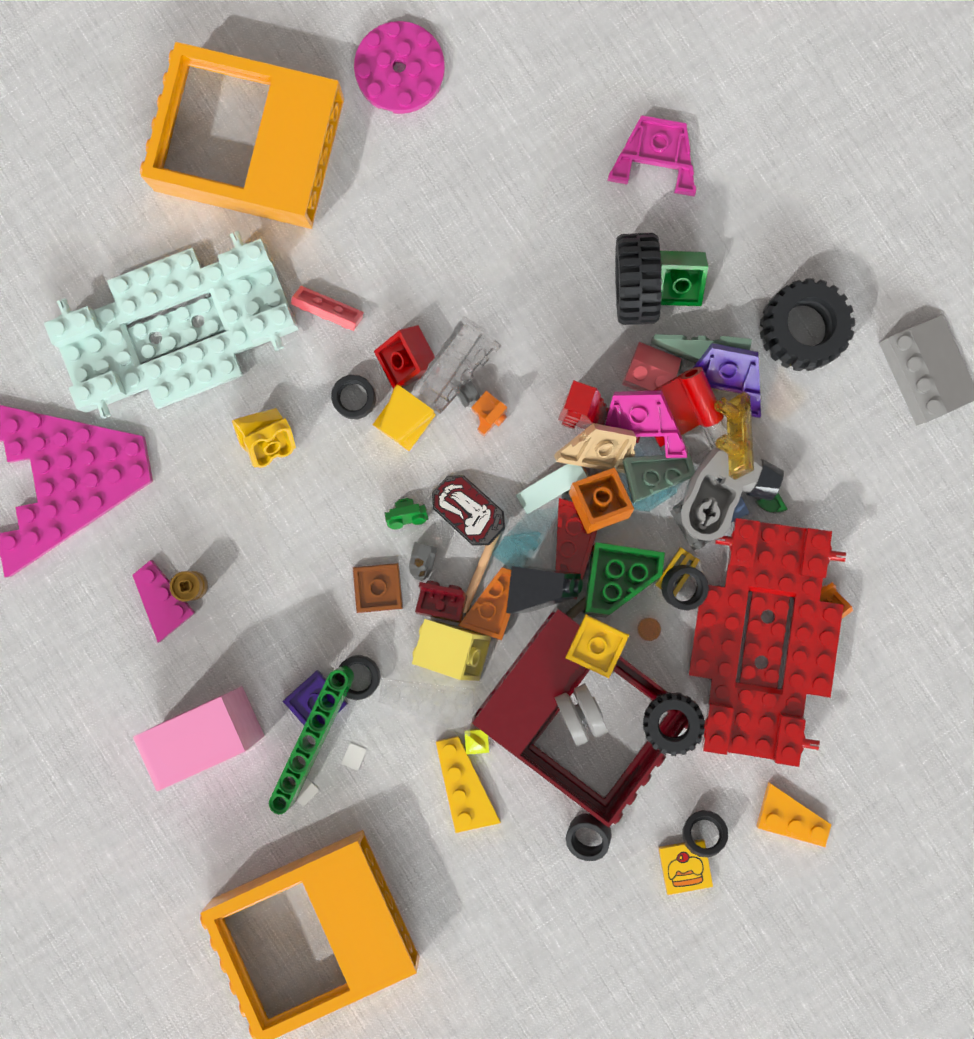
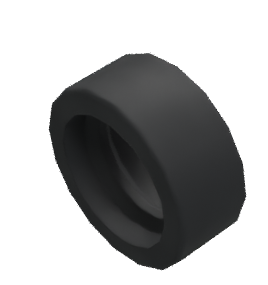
[331,374,376,420]
[661,565,709,611]
[337,655,381,700]
[682,810,728,858]
[565,813,612,861]

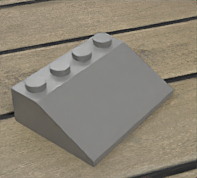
[879,315,974,426]

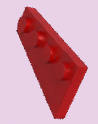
[555,498,597,600]

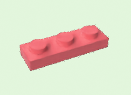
[291,286,364,331]

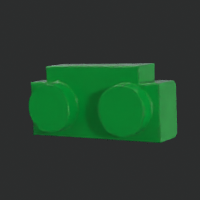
[384,498,429,530]

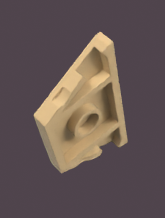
[554,423,636,474]

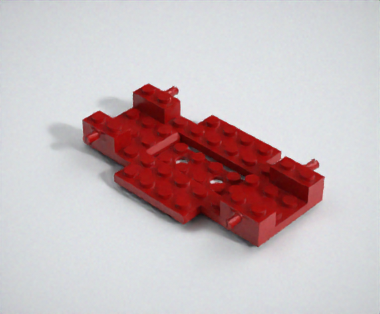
[689,518,846,767]

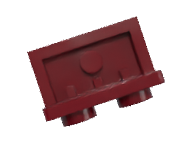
[415,580,467,623]

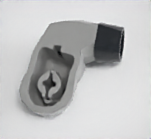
[681,447,784,541]

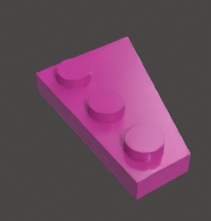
[132,560,195,643]

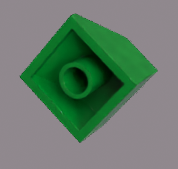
[660,251,709,306]

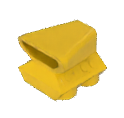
[372,385,436,451]
[232,408,296,468]

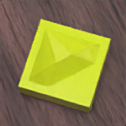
[464,729,489,754]

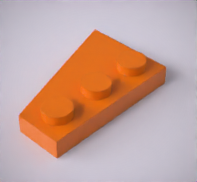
[458,567,511,640]

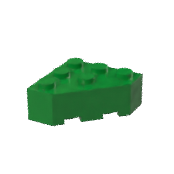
[583,542,665,618]

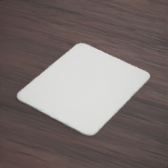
[342,743,366,770]
[296,778,319,806]

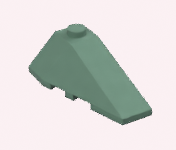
[651,334,752,364]

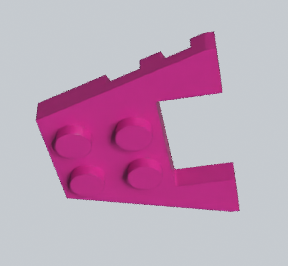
[607,115,696,197]
[605,391,688,458]

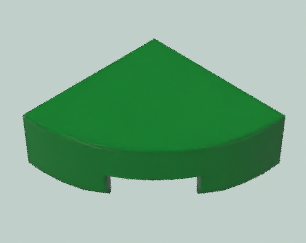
[755,493,788,513]

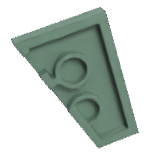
[623,453,695,503]

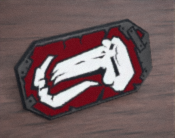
[432,475,505,546]

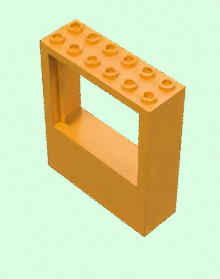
[140,42,344,229]
[200,830,420,1039]

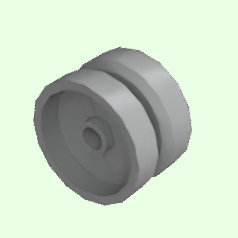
[554,684,608,747]

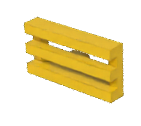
[655,547,700,597]

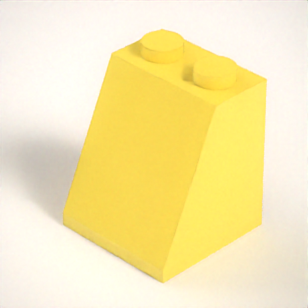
[412,619,492,681]

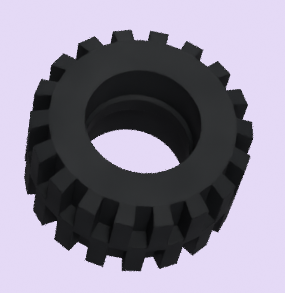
[643,692,705,756]

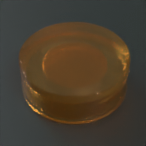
[637,617,661,641]

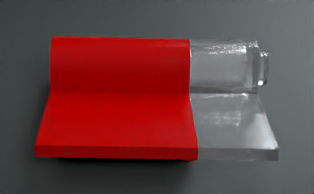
[653,367,734,459]

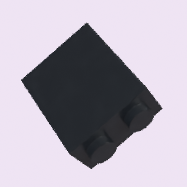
[506,566,583,614]

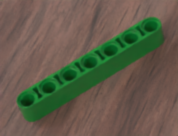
[269,666,354,815]

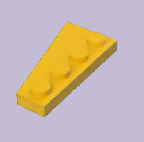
[436,736,501,833]

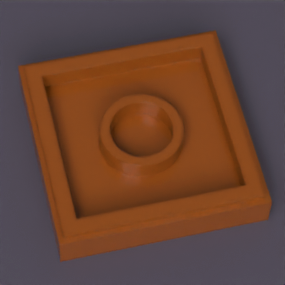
[353,563,403,613]

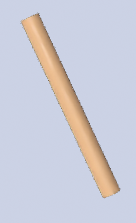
[463,533,501,614]

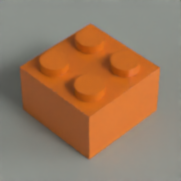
[569,467,634,534]

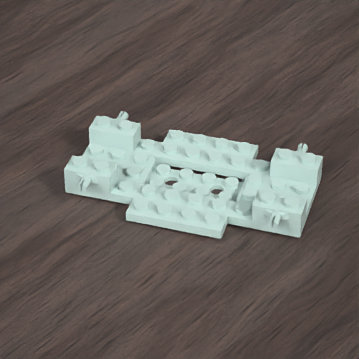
[44,231,299,419]

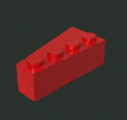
[558,380,609,429]

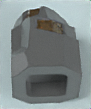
[409,542,437,581]

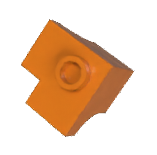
[471,390,507,437]

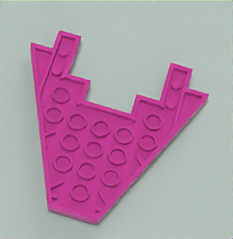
[0,405,153,577]

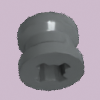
[454,379,480,408]

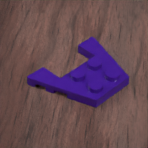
[693,343,761,418]

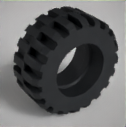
[615,233,662,325]
[760,278,855,371]

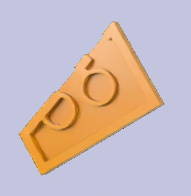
[756,782,831,847]

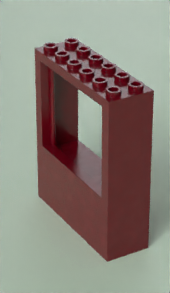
[472,607,688,828]

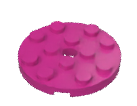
[354,21,445,114]

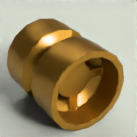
[170,571,208,602]

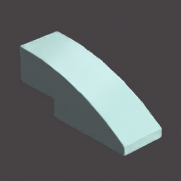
[516,464,587,515]

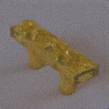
[714,392,754,480]

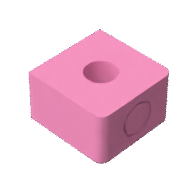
[133,686,264,791]

